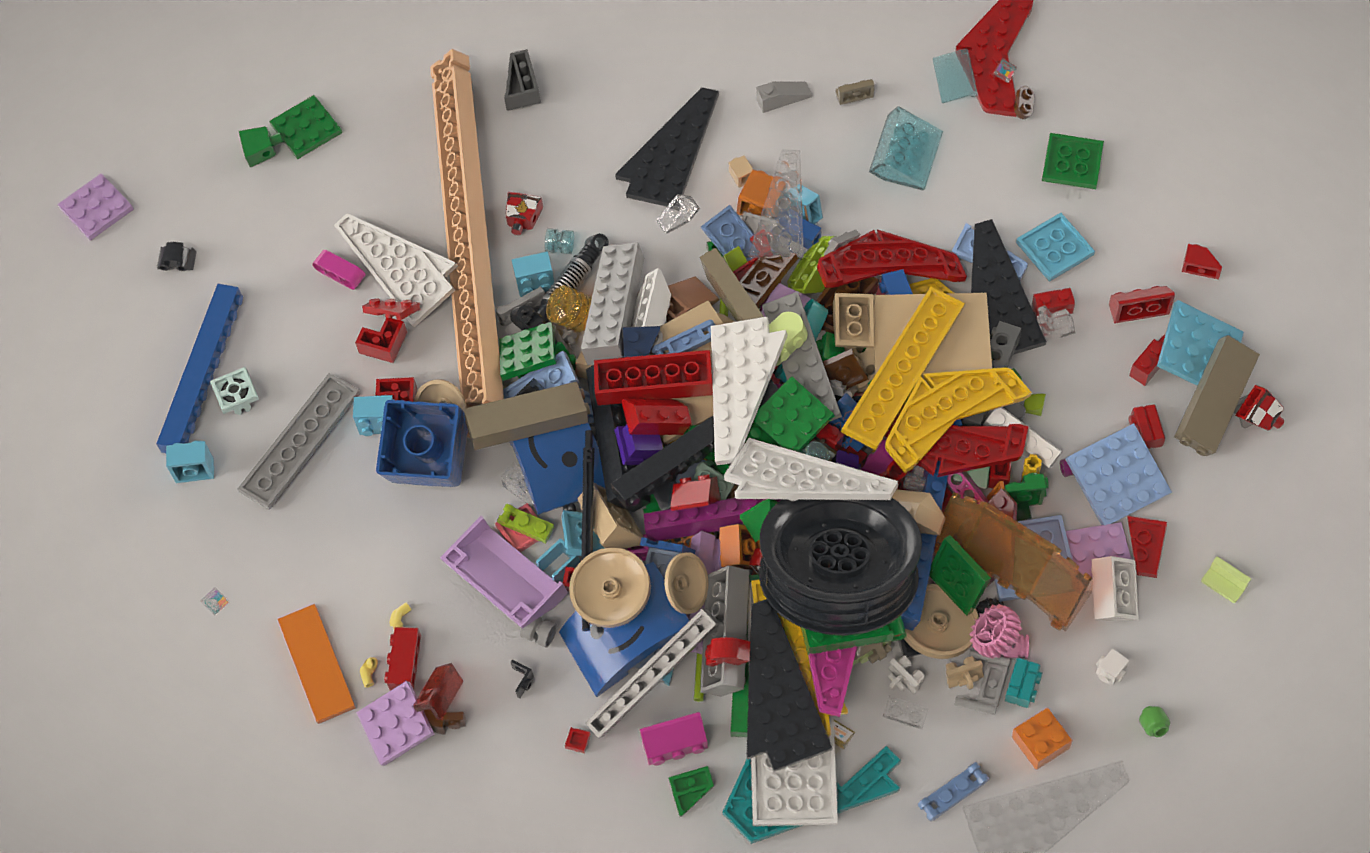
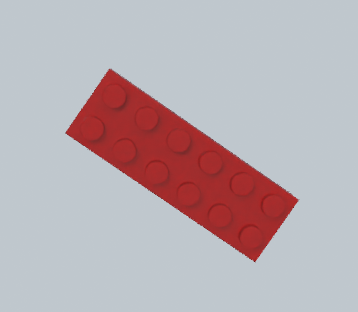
[594,350,713,405]

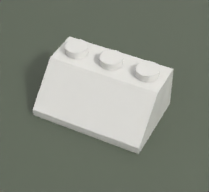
[1091,556,1139,621]

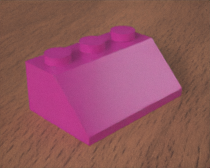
[640,712,708,766]

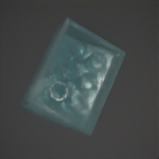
[869,106,943,190]

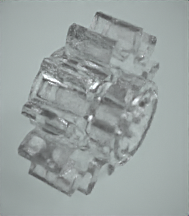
[902,465,926,492]

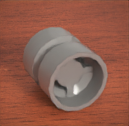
[520,617,557,648]

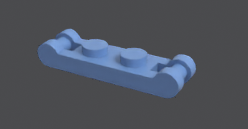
[651,320,715,355]
[917,762,990,822]

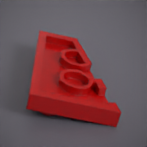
[362,298,420,320]
[1127,516,1167,578]

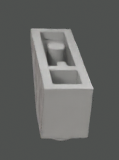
[756,81,812,113]

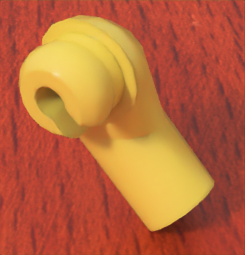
[389,602,411,629]
[360,657,378,688]

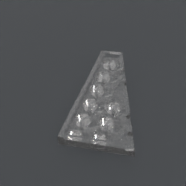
[748,149,803,259]

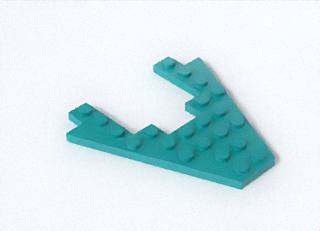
[722,746,901,844]

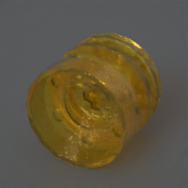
[546,285,592,332]

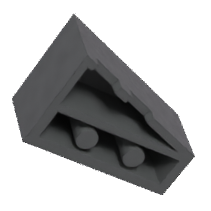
[504,49,541,111]

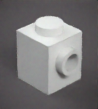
[1096,648,1129,686]

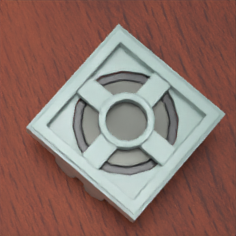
[210,367,259,415]

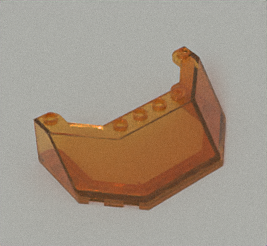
[934,492,1093,631]

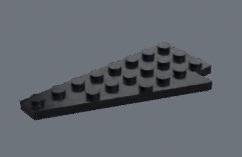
[615,87,719,209]
[971,219,1047,361]
[746,599,833,772]

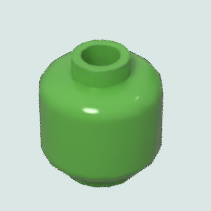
[1139,706,1170,737]

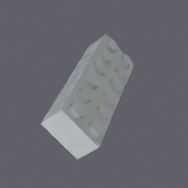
[700,565,750,697]

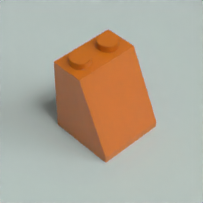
[737,169,787,220]

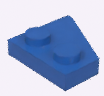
[640,538,696,554]

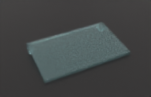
[932,49,978,103]

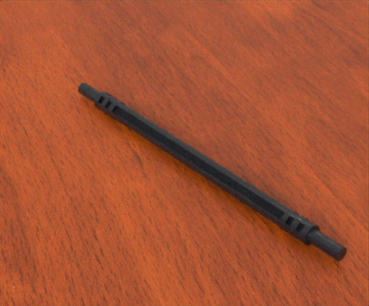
[581,430,595,631]

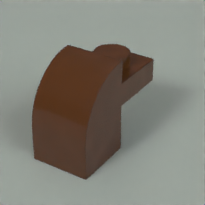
[423,697,466,735]

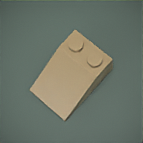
[833,293,874,348]

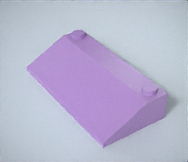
[440,516,568,629]

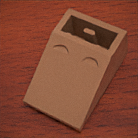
[666,276,720,322]

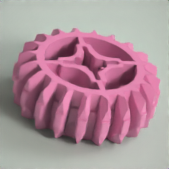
[969,604,1022,659]

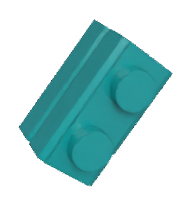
[1004,658,1043,708]

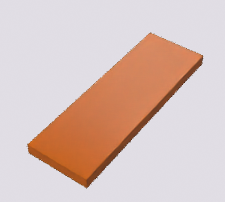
[278,604,356,724]

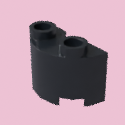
[157,242,196,271]

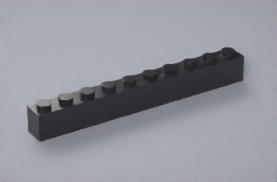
[611,379,779,509]

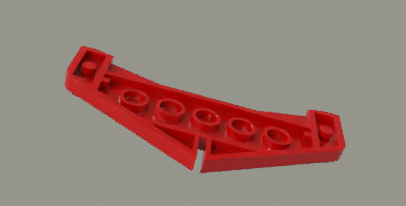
[955,0,1033,117]
[817,230,967,288]
[885,404,1029,477]

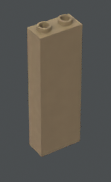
[700,248,764,322]
[1174,335,1260,456]
[464,381,590,450]

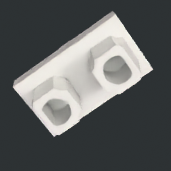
[888,655,925,694]

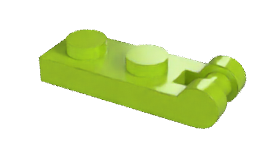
[497,504,555,544]

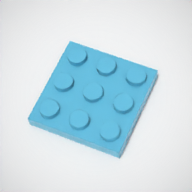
[1016,213,1095,282]

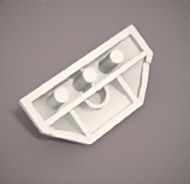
[631,268,671,327]

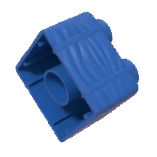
[376,400,468,487]

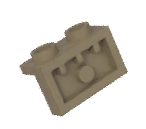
[835,79,874,105]

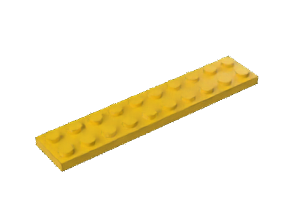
[841,287,965,450]

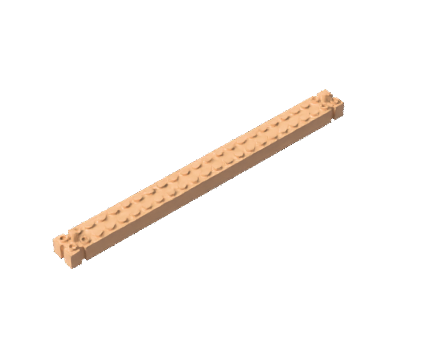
[430,49,504,438]

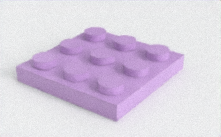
[58,174,134,241]
[1065,522,1131,588]
[357,681,434,766]

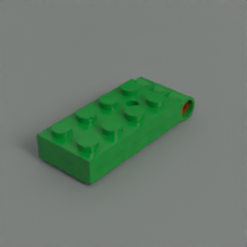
[801,616,907,655]

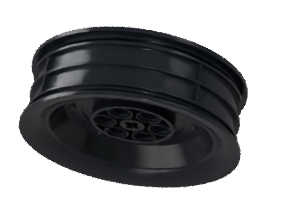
[759,498,922,635]

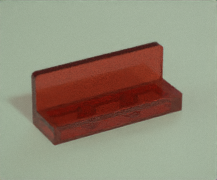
[413,663,463,720]

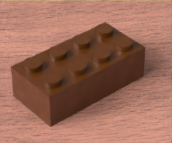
[816,277,879,334]

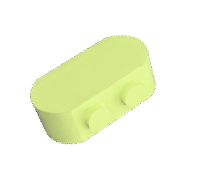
[769,312,808,367]

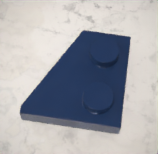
[623,326,660,357]

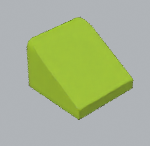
[723,246,747,272]
[1024,393,1046,416]

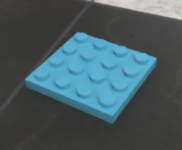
[1157,300,1244,386]

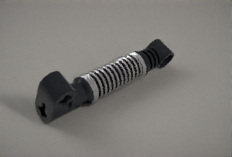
[510,233,609,331]

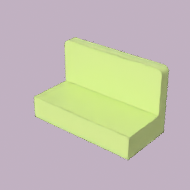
[1201,556,1251,603]

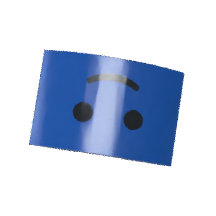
[509,423,605,515]
[559,562,690,697]

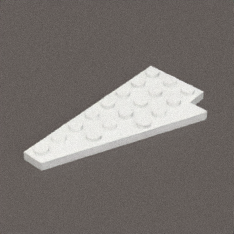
[334,213,458,327]
[711,317,787,465]
[724,438,898,501]

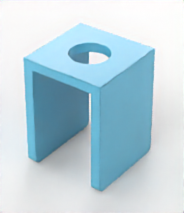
[536,538,580,583]

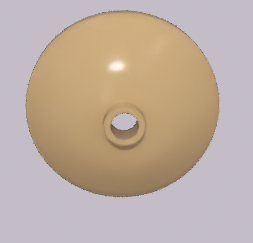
[415,379,467,411]
[664,552,709,614]

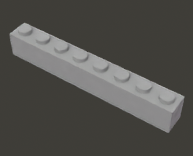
[585,608,720,738]

